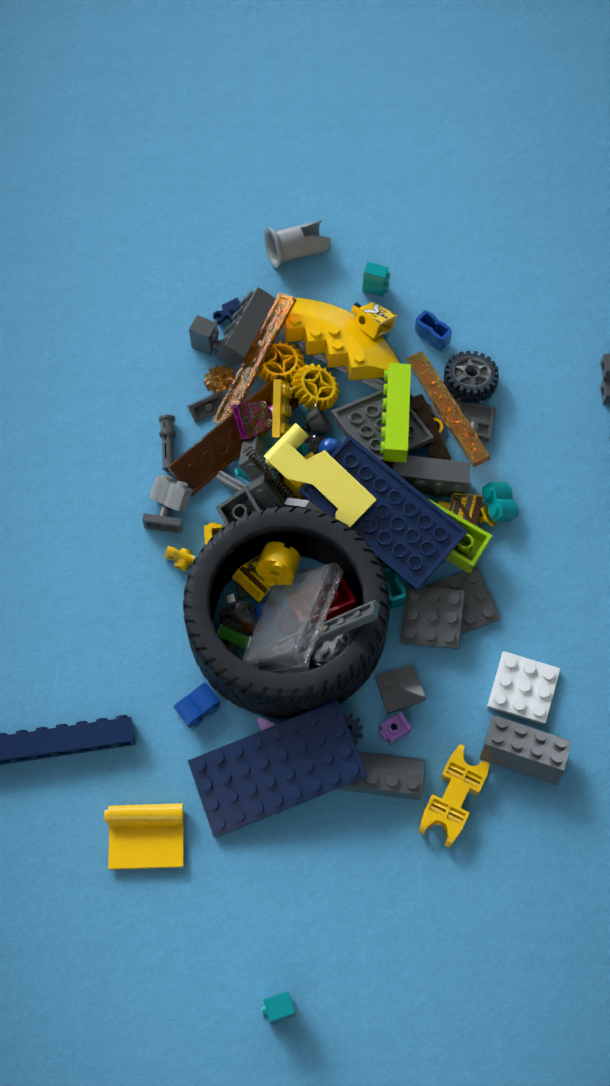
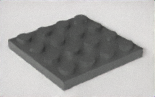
[330,389,434,463]

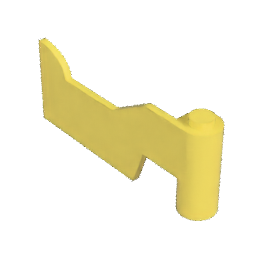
[264,423,377,527]

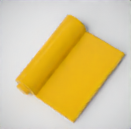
[104,803,184,870]

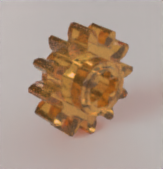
[203,364,236,393]

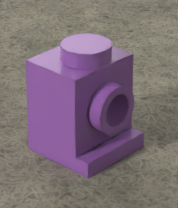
[379,712,412,745]

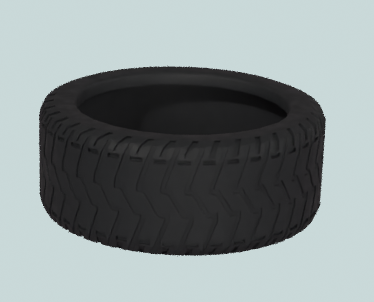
[183,507,390,719]

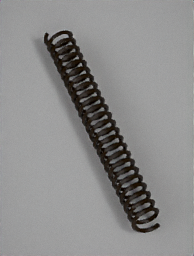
[243,447,298,500]

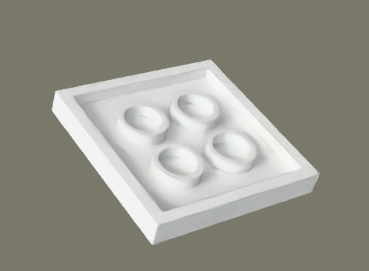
[487,651,560,725]

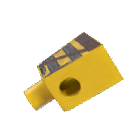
[438,493,483,526]
[232,555,271,603]

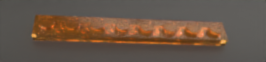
[212,292,297,425]
[406,351,491,467]

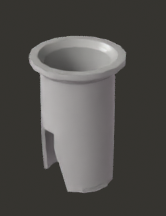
[264,220,331,268]

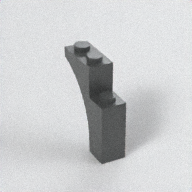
[239,434,287,509]

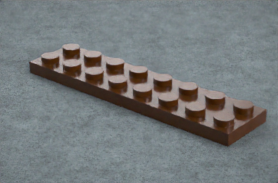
[167,374,300,497]

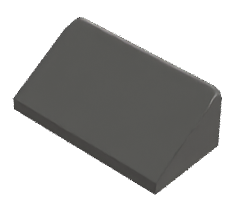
[187,391,229,423]

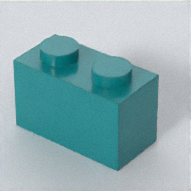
[261,991,295,1024]

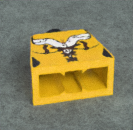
[351,302,398,339]

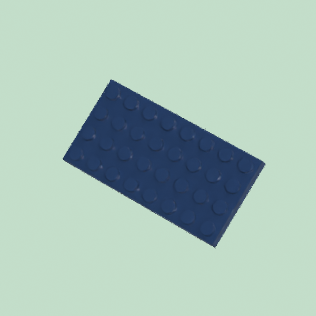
[298,435,468,591]
[188,700,368,838]

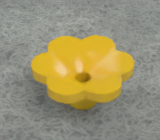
[478,504,497,527]

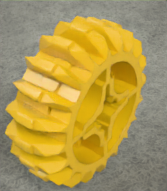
[255,340,305,384]
[291,363,340,412]

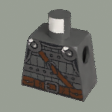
[219,594,263,643]

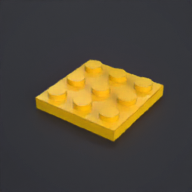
[272,379,293,439]

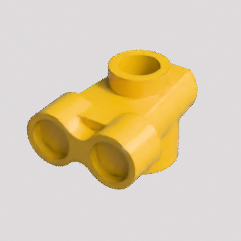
[164,546,195,571]

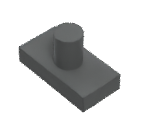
[142,505,183,534]

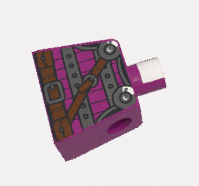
[231,400,273,439]

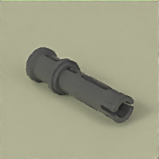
[159,415,176,472]

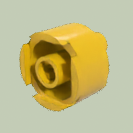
[255,542,301,586]

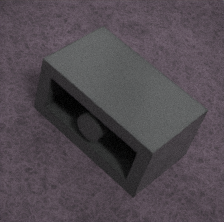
[189,315,219,355]

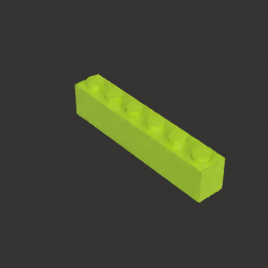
[380,363,411,463]

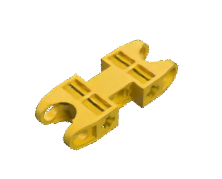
[418,744,490,848]

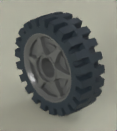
[443,351,499,403]

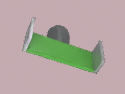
[217,624,253,655]

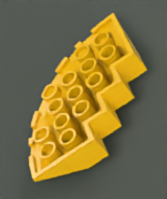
[276,297,400,381]

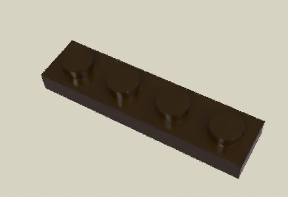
[410,394,451,460]

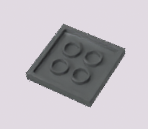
[424,567,501,634]
[400,586,466,649]

